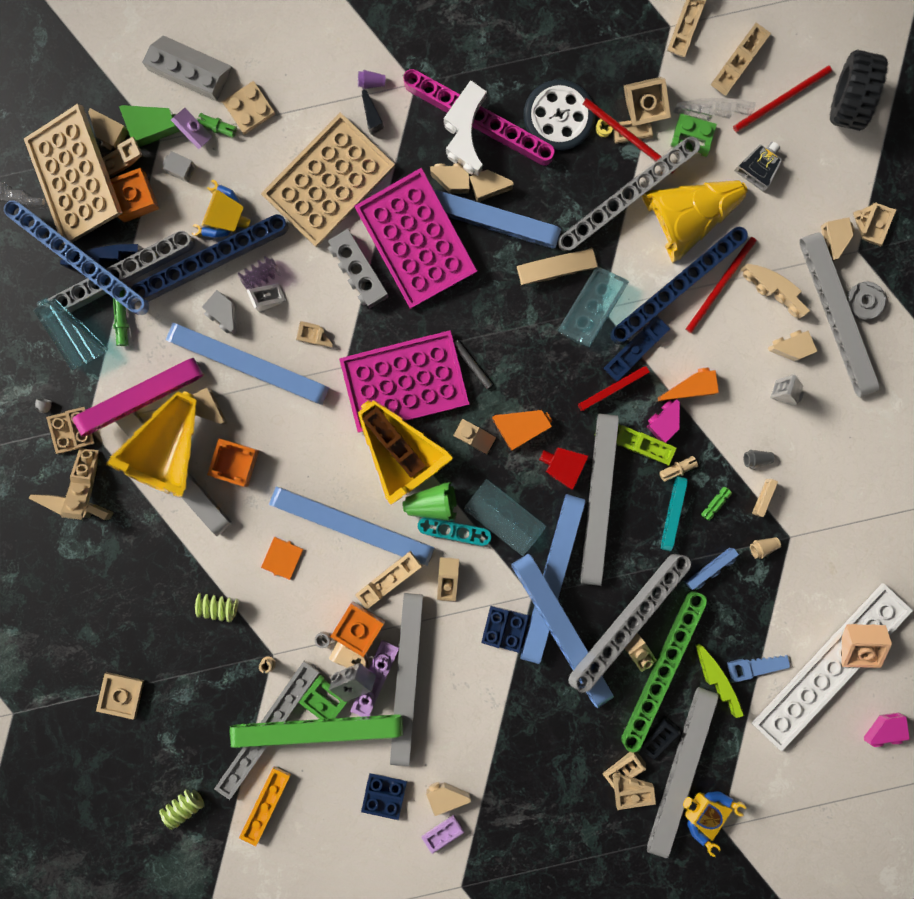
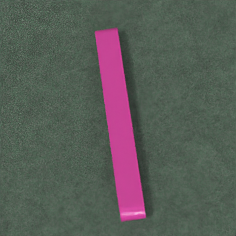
[403,69,554,165]

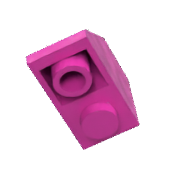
[646,399,680,443]
[864,713,910,747]

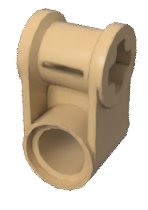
[329,642,368,668]

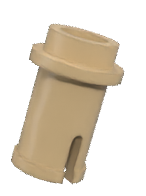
[259,656,276,673]

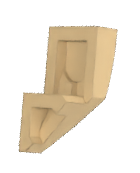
[296,321,333,347]

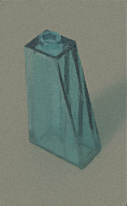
[33,297,108,370]

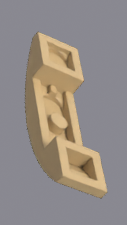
[667,0,707,58]
[102,137,142,178]
[355,551,422,609]

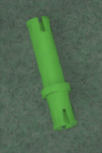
[113,289,129,346]

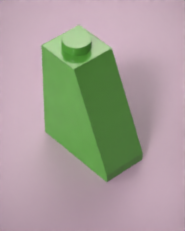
[119,105,180,147]

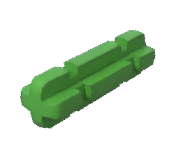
[701,487,732,520]

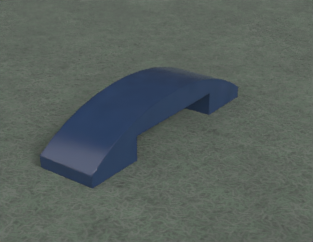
[603,316,670,382]

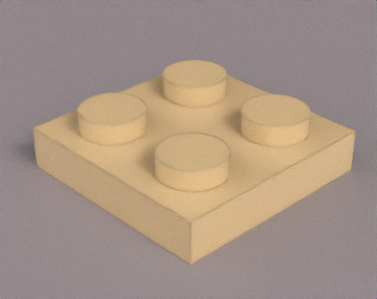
[222,81,275,135]
[96,672,144,720]

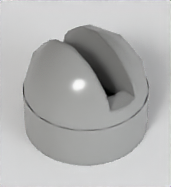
[35,398,52,413]
[315,632,331,648]

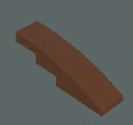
[362,407,426,478]

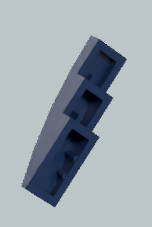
[60,244,143,269]

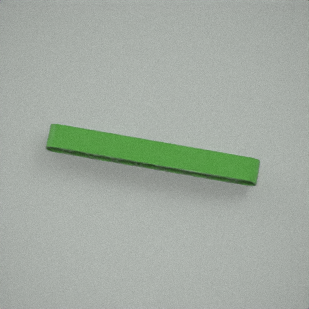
[621,591,707,752]
[230,714,403,747]

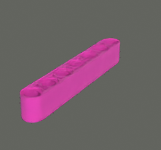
[72,358,204,437]

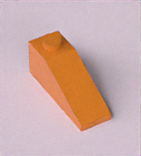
[657,368,719,401]

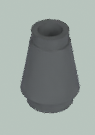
[743,450,774,469]

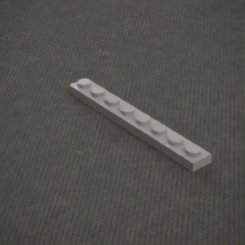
[214,660,320,800]

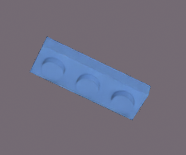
[685,548,739,590]

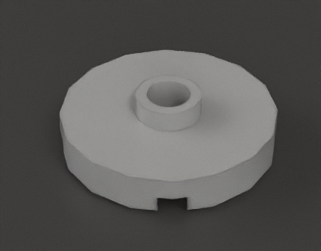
[846,281,886,320]

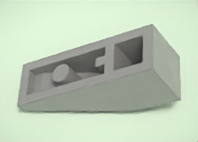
[770,375,804,405]

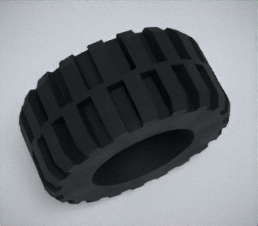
[830,50,888,131]

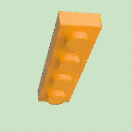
[239,766,291,846]

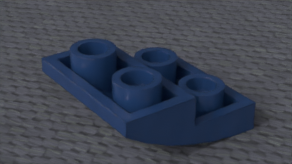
[481,606,530,653]
[361,773,407,820]

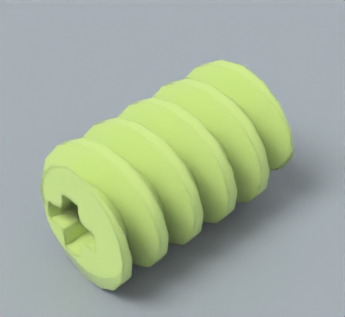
[195,593,238,622]
[159,789,204,830]

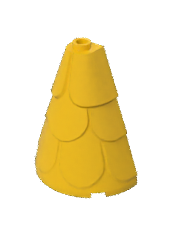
[642,180,748,263]
[107,391,196,497]
[358,400,453,505]

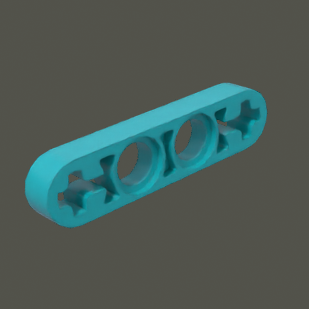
[661,476,687,551]
[418,518,491,546]

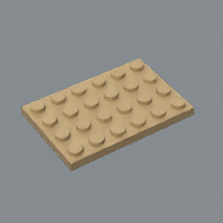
[24,104,123,245]
[261,112,395,248]

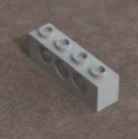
[328,229,388,309]

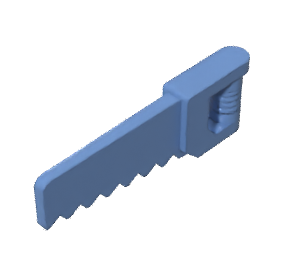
[727,655,790,683]

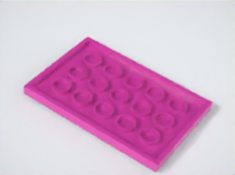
[354,168,477,308]
[339,331,469,433]

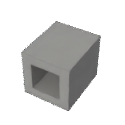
[163,151,196,182]

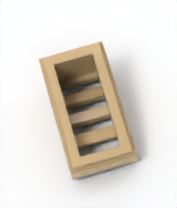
[603,751,646,788]

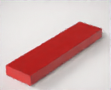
[578,366,650,411]

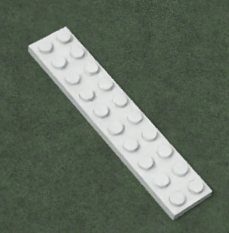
[752,584,913,751]

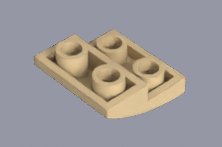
[46,407,95,454]

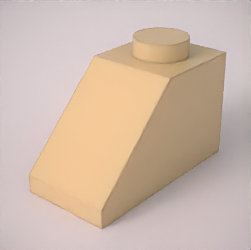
[88,108,129,151]
[469,170,513,202]
[821,217,854,261]
[193,388,227,425]
[453,419,496,454]
[437,557,459,601]
[426,782,471,816]

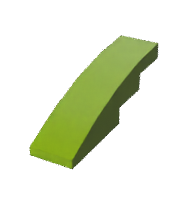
[595,424,676,465]
[695,644,744,718]

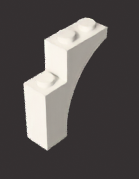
[444,81,487,176]

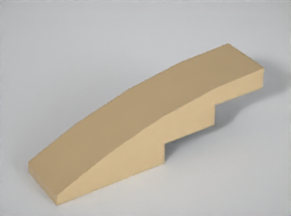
[711,23,771,96]
[517,249,597,285]
[29,495,113,520]

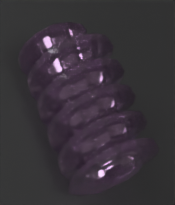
[238,256,282,290]

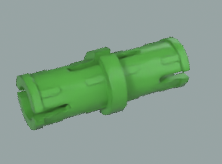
[197,113,237,138]

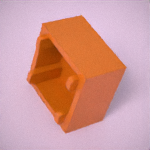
[110,168,160,223]
[207,438,260,487]
[330,601,385,657]

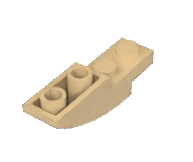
[740,264,810,318]
[61,448,99,520]

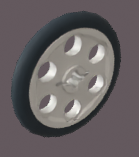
[524,80,595,150]

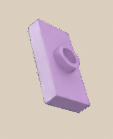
[171,108,212,149]
[421,815,464,854]

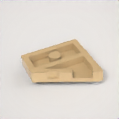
[613,773,656,810]

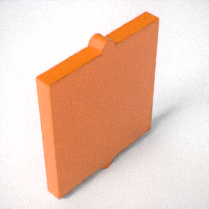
[261,537,303,580]

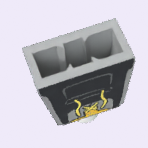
[734,142,782,192]

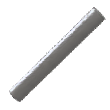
[454,340,493,389]

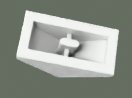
[247,283,286,312]

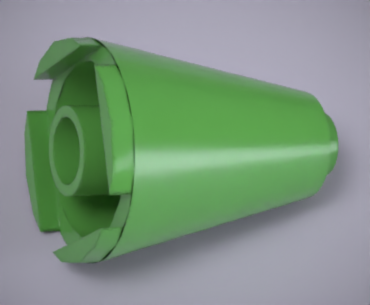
[402,482,457,521]

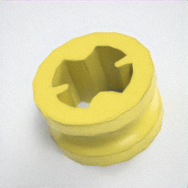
[595,119,613,137]

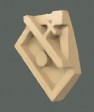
[853,202,896,247]

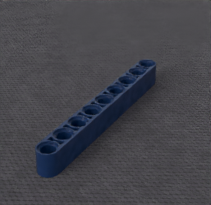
[131,214,288,303]
[610,226,748,344]

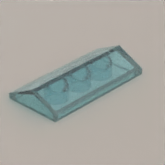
[558,266,629,347]
[463,479,546,556]

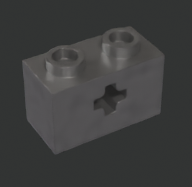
[329,663,376,702]

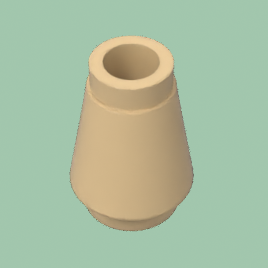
[750,537,781,559]

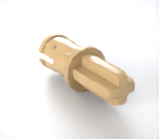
[660,456,698,481]

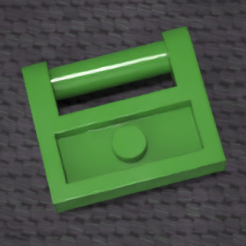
[670,113,717,157]
[298,674,348,719]

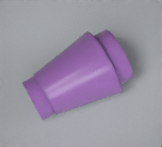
[358,69,385,89]

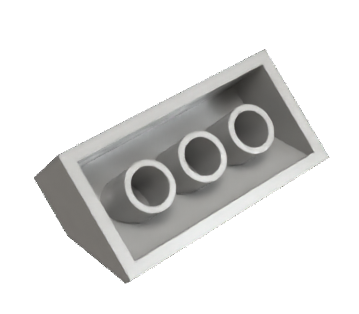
[142,35,232,101]

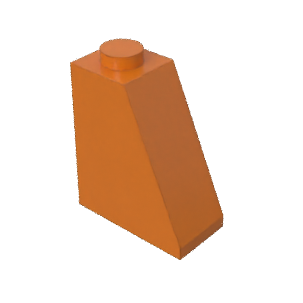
[492,410,552,451]

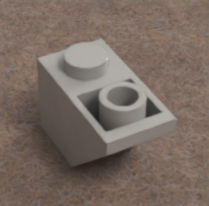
[202,290,237,335]

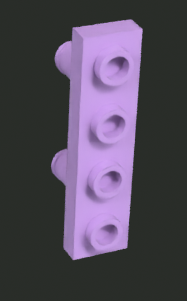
[350,640,399,717]

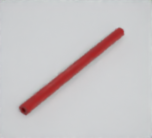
[733,65,832,133]
[582,98,677,174]
[685,237,757,334]

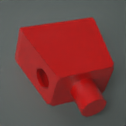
[539,448,588,490]

